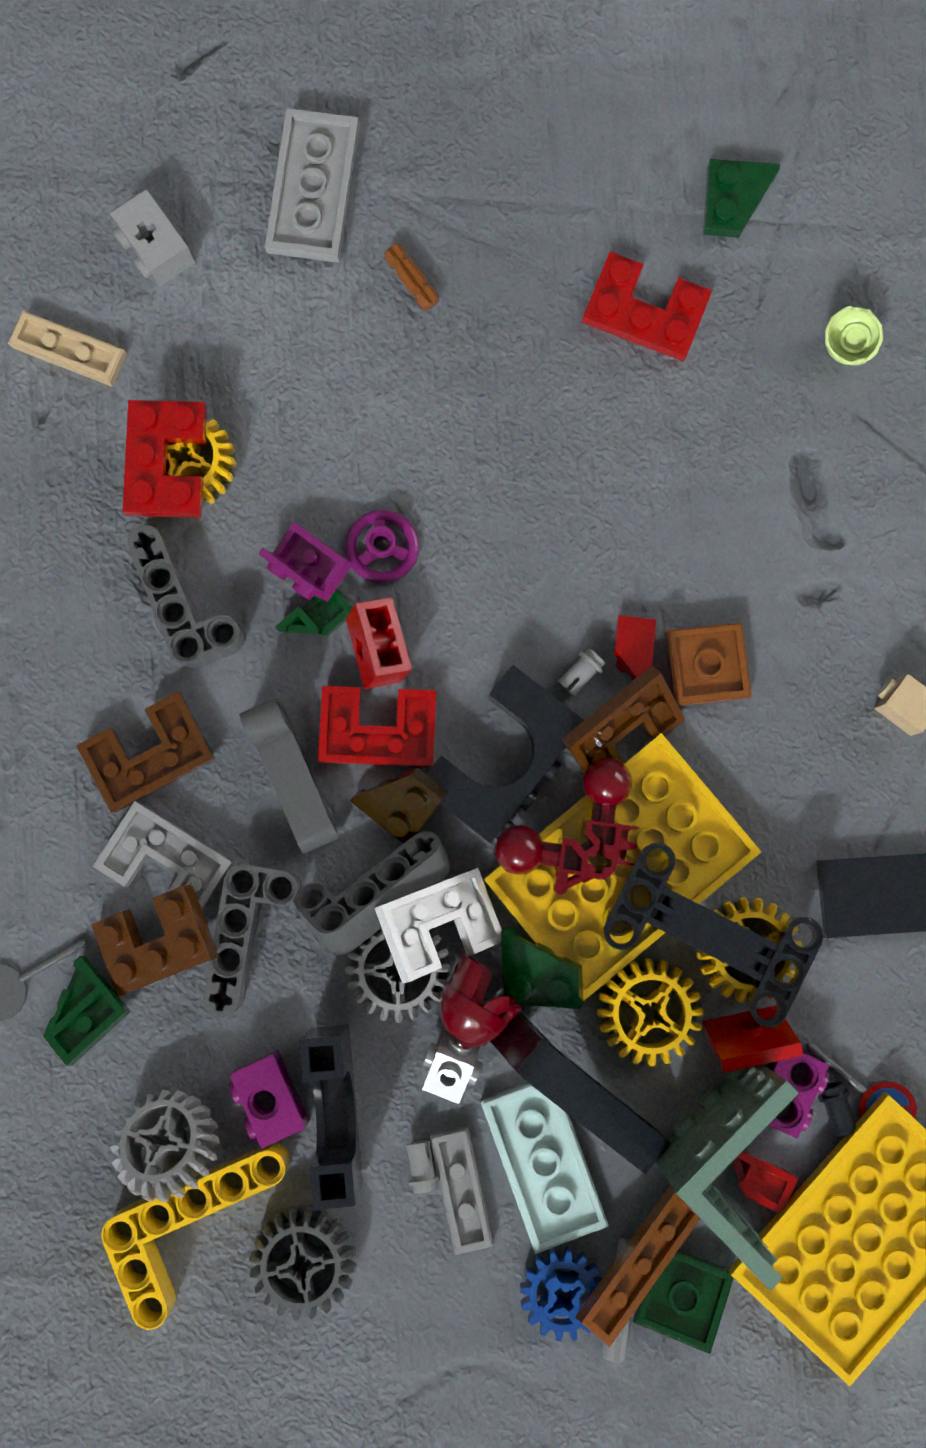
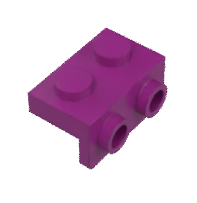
[258,522,353,602]

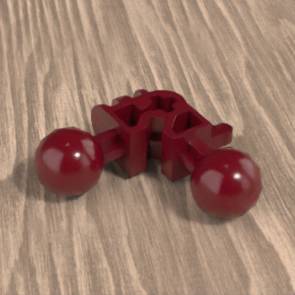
[495,758,639,895]

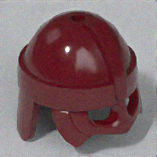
[440,953,521,1048]

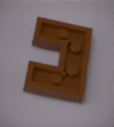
[562,666,685,775]
[76,691,216,813]
[91,883,219,997]

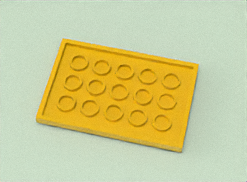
[484,733,762,1001]
[728,1092,926,1386]

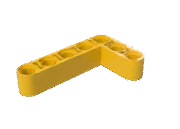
[101,1143,291,1330]

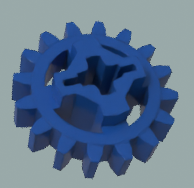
[520,1247,603,1342]

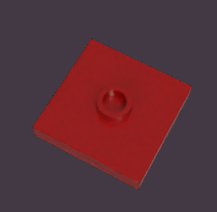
[702,1005,803,1072]

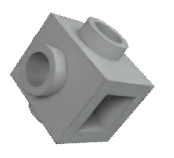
[422,1031,483,1104]

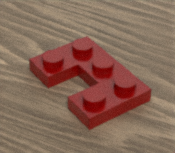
[582,251,713,362]
[122,400,207,518]
[318,686,437,768]

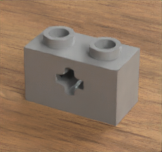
[109,189,195,287]

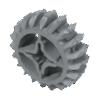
[345,928,451,1023]
[110,1089,220,1202]

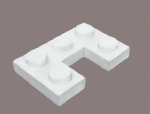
[375,868,502,984]

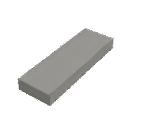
[429,1125,494,1255]

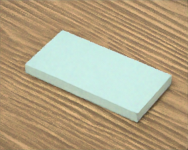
[481,1082,609,1254]

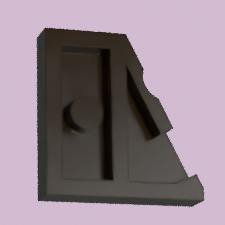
[350,768,448,844]

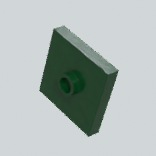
[632,1250,734,1354]

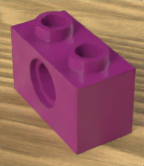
[228,1049,309,1149]

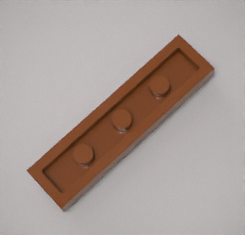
[575,1184,700,1347]

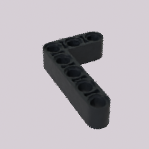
[490,1012,671,1174]

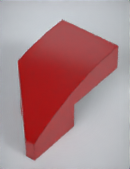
[614,615,656,680]
[732,1150,798,1214]

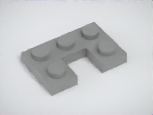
[92,801,234,912]

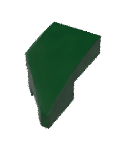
[275,588,353,636]

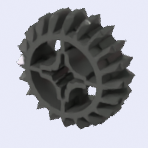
[249,1205,357,1321]

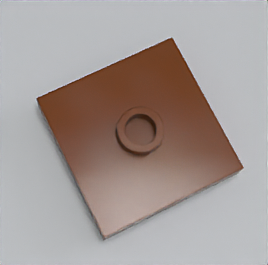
[665,622,752,706]

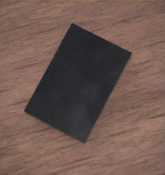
[816,853,926,938]

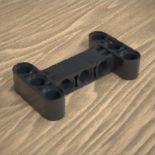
[603,842,824,1027]

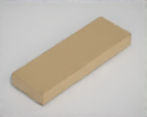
[8,311,127,387]

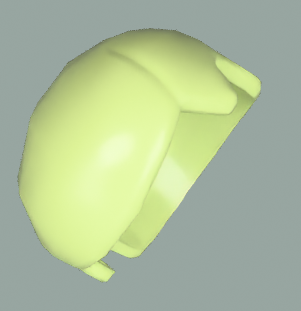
[824,306,883,366]

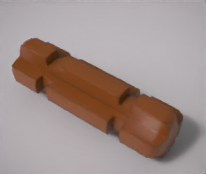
[384,243,439,311]

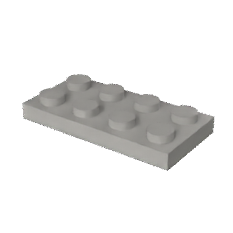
[265,108,360,263]

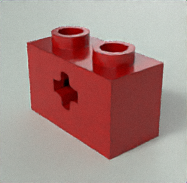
[345,597,412,690]

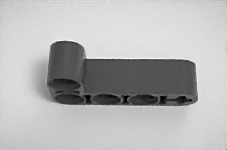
[128,525,245,669]
[239,698,339,854]
[293,831,451,956]
[203,864,302,1018]

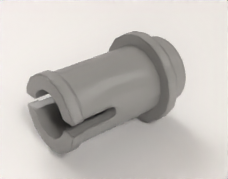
[557,648,605,697]
[405,1140,439,1194]

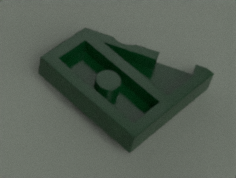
[703,159,780,238]
[501,927,584,1009]
[43,956,131,1066]

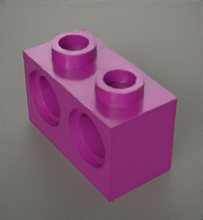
[765,1052,829,1139]

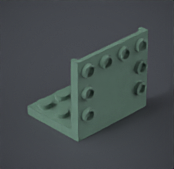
[656,1064,799,1291]

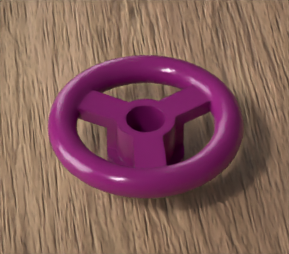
[345,510,420,583]

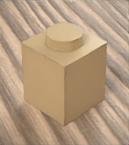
[874,674,926,736]

